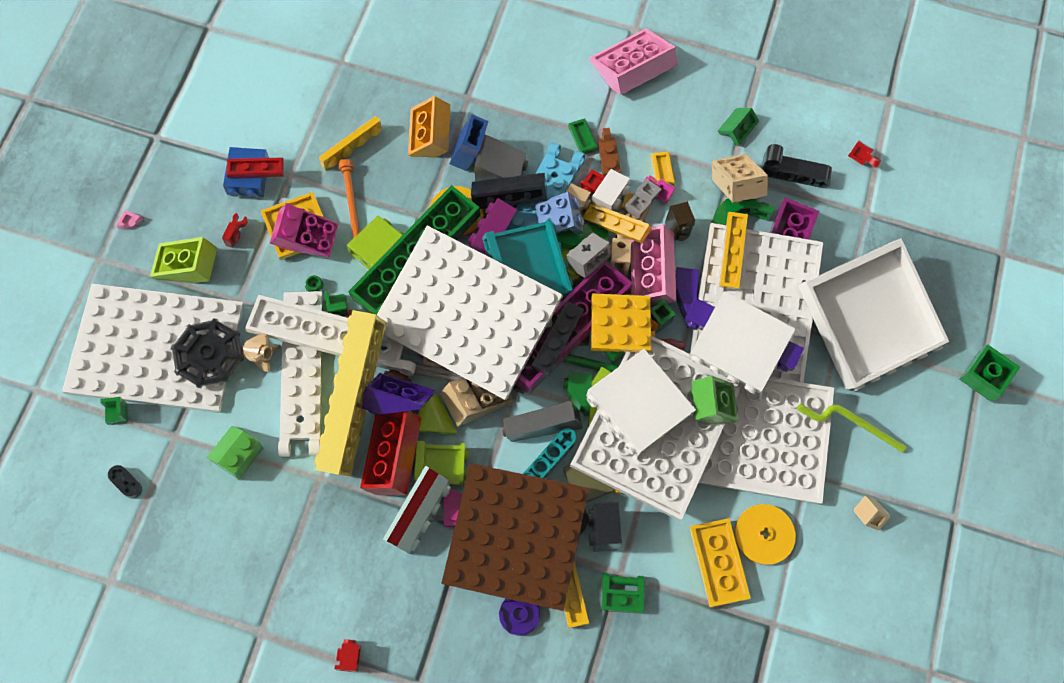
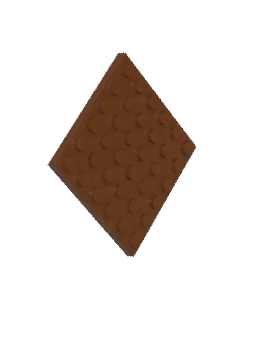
[441,463,589,612]

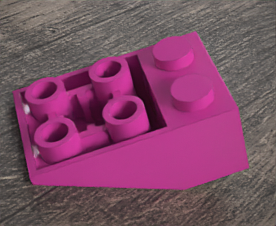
[270,203,339,258]

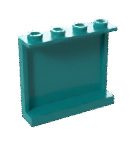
[482,218,573,296]

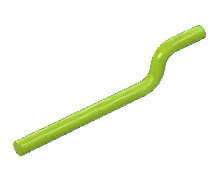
[797,403,906,452]

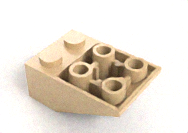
[440,378,514,427]

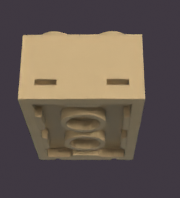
[712,154,768,203]

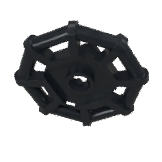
[170,318,244,388]

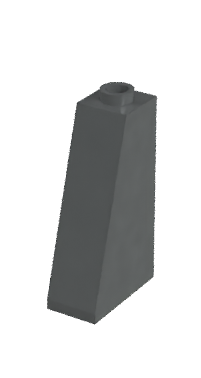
[502,401,583,442]

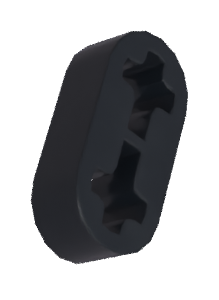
[108,465,142,499]

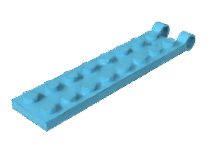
[505,142,585,231]

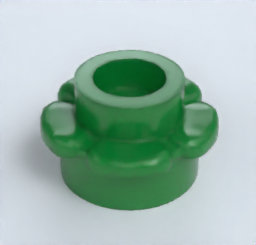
[305,275,324,292]

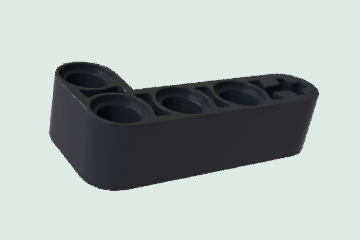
[761,144,832,188]

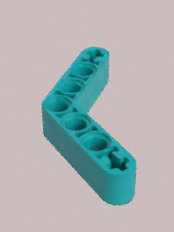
[523,428,576,479]

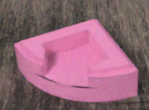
[116,210,143,230]

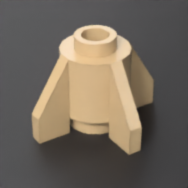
[242,333,280,372]

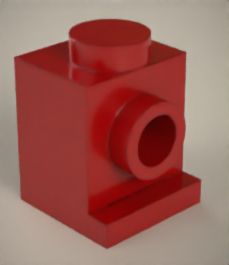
[334,639,361,672]

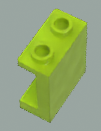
[347,215,404,270]
[415,441,469,486]

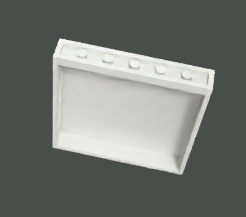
[798,238,949,391]

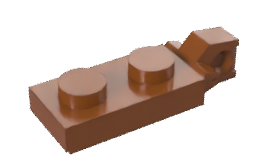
[598,128,621,176]

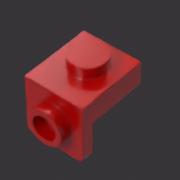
[580,169,606,196]

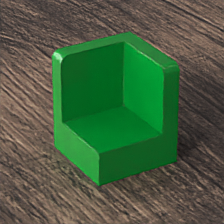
[324,291,348,317]
[100,396,128,425]

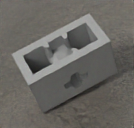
[567,233,611,278]

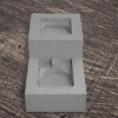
[624,179,662,219]

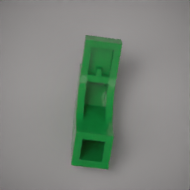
[711,198,774,225]

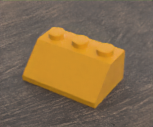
[408,96,450,157]

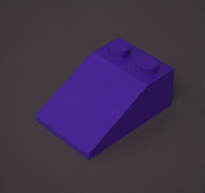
[361,373,435,414]

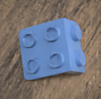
[536,192,584,234]

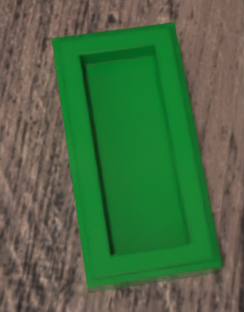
[568,118,598,154]

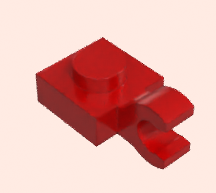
[848,140,882,168]
[222,213,248,248]

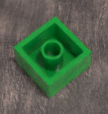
[959,344,1020,402]

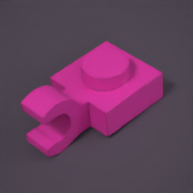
[643,175,677,204]

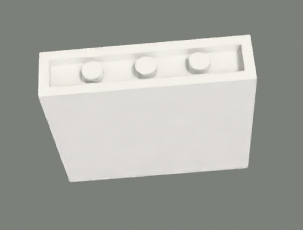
[689,291,795,394]
[586,349,696,457]

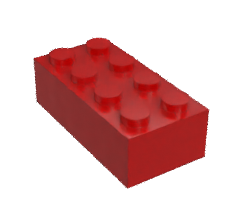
[360,411,422,495]

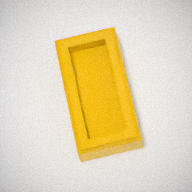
[651,152,675,186]

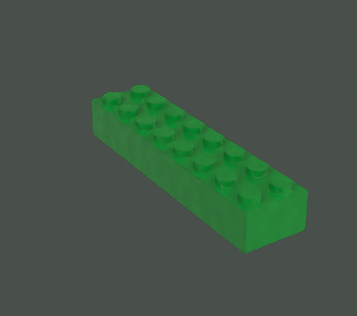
[348,185,480,315]

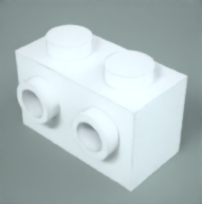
[592,169,631,211]

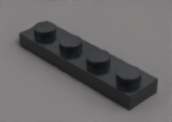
[531,301,584,376]

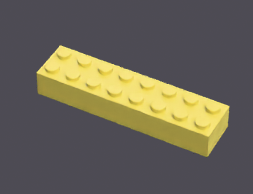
[315,310,387,477]

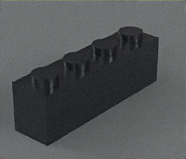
[471,173,547,209]

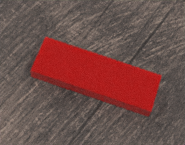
[226,157,284,178]

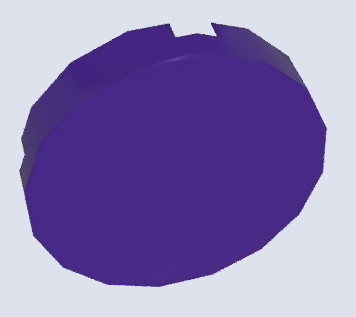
[499,599,540,636]

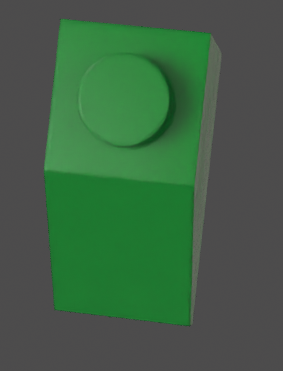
[563,372,592,416]

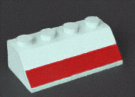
[383,466,451,554]

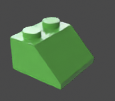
[691,376,738,423]
[206,426,264,480]

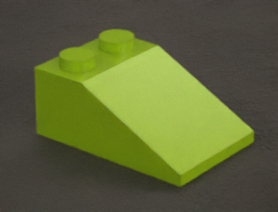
[150,237,217,283]

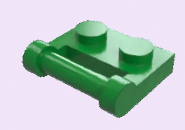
[601,573,645,614]

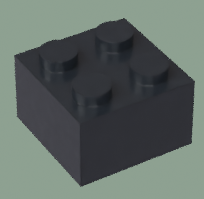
[587,502,622,552]

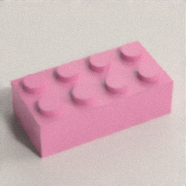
[630,224,676,307]

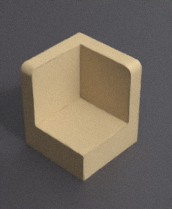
[853,496,891,531]

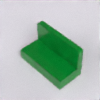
[718,108,759,145]

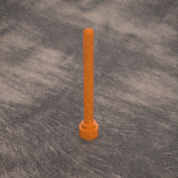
[338,159,360,238]

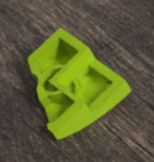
[418,394,457,435]

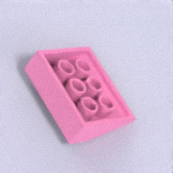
[589,29,678,95]

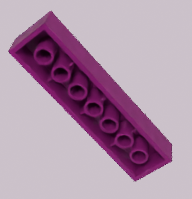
[515,261,633,395]

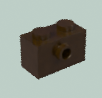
[665,201,696,241]

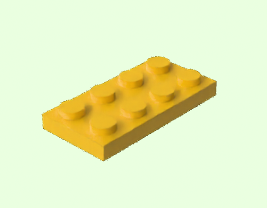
[689,518,751,608]

